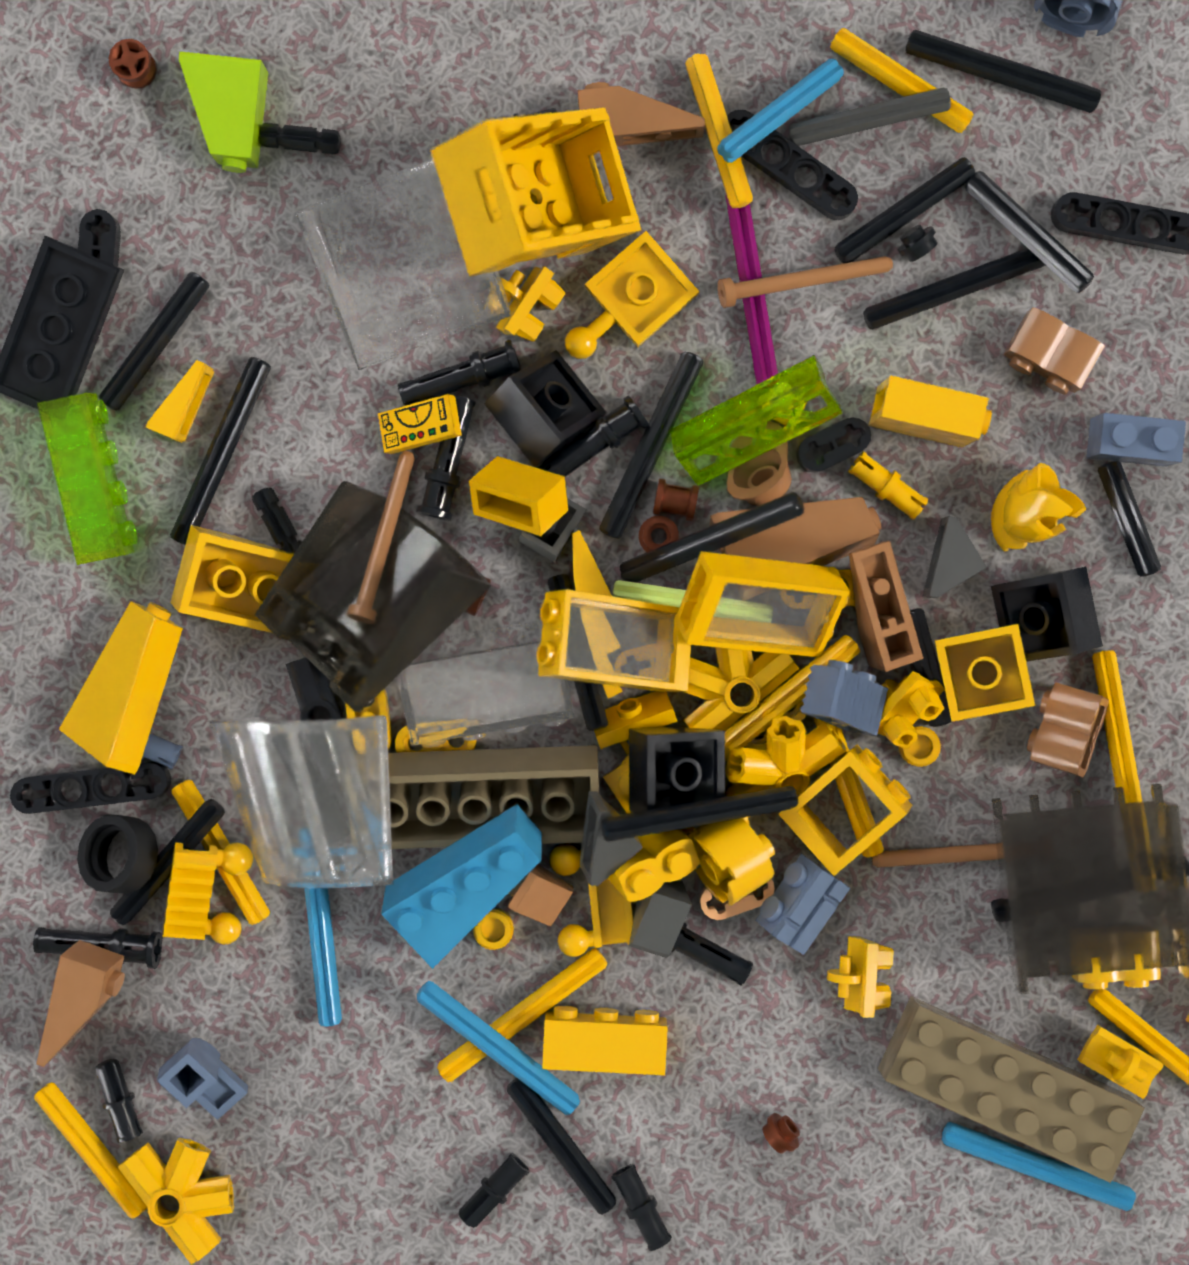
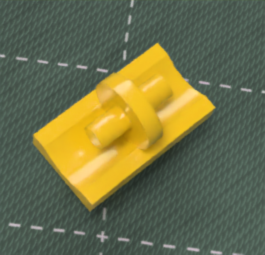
[493,266,566,342]
[878,671,945,749]
[827,936,894,1018]
[1077,1024,1164,1099]

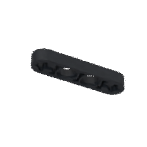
[727,109,858,220]
[1051,192,1189,255]
[10,762,171,814]

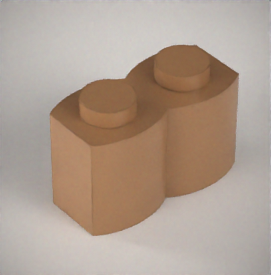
[1003,307,1105,395]
[1027,682,1109,778]

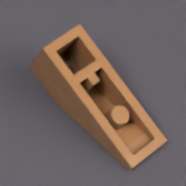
[577,82,705,146]
[849,540,923,672]
[36,940,125,1067]

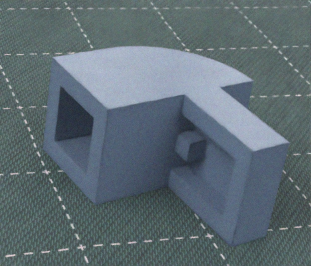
[157,1038,248,1120]

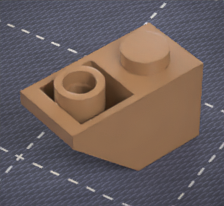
[507,864,573,927]

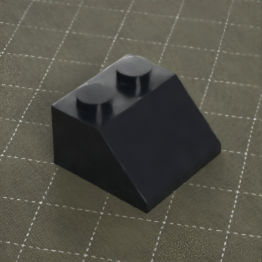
[484,350,607,467]
[991,566,1103,662]
[629,726,725,813]

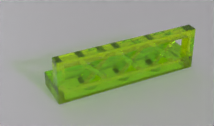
[671,355,843,486]

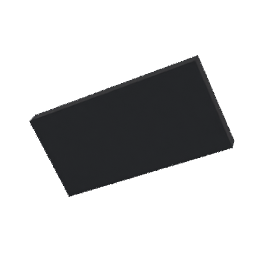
[0,236,124,420]

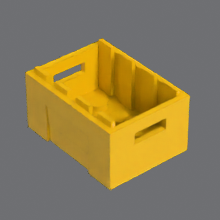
[431,107,641,276]

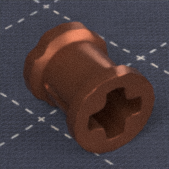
[653,478,699,521]

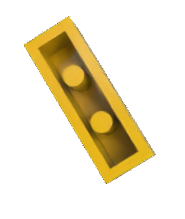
[542,1006,668,1075]

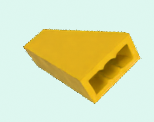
[59,601,183,775]

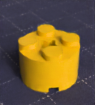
[688,817,775,906]

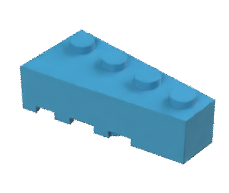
[381,804,542,969]

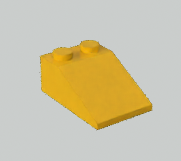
[170,525,318,638]

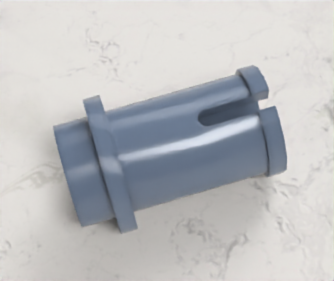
[143,733,183,770]

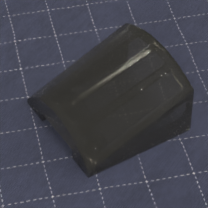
[255,481,491,712]

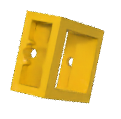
[778,744,913,876]

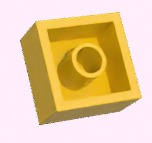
[935,624,1035,722]

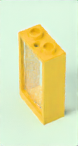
[675,551,850,657]
[536,590,691,692]

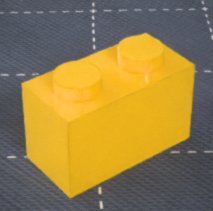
[469,456,568,536]

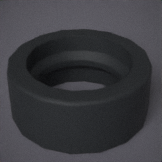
[77,814,158,894]

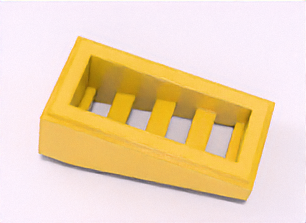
[145,360,214,443]

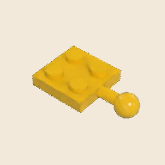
[565,231,699,359]

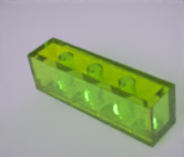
[37,393,138,565]

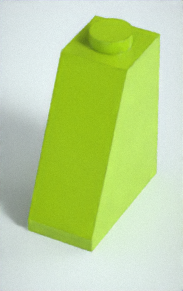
[179,51,268,173]

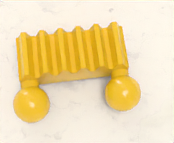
[162,842,253,945]
[550,843,633,957]

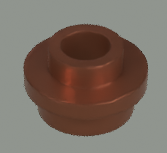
[638,516,679,552]
[762,1113,800,1154]

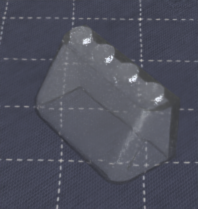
[395,619,575,748]

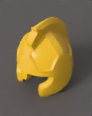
[991,463,1086,551]

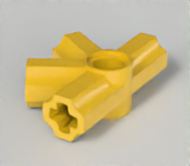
[683,647,799,731]
[725,716,846,818]
[118,1137,234,1265]

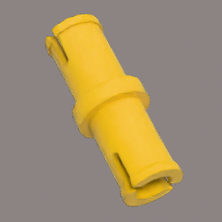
[848,451,929,520]

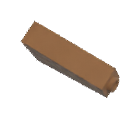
[709,497,881,599]

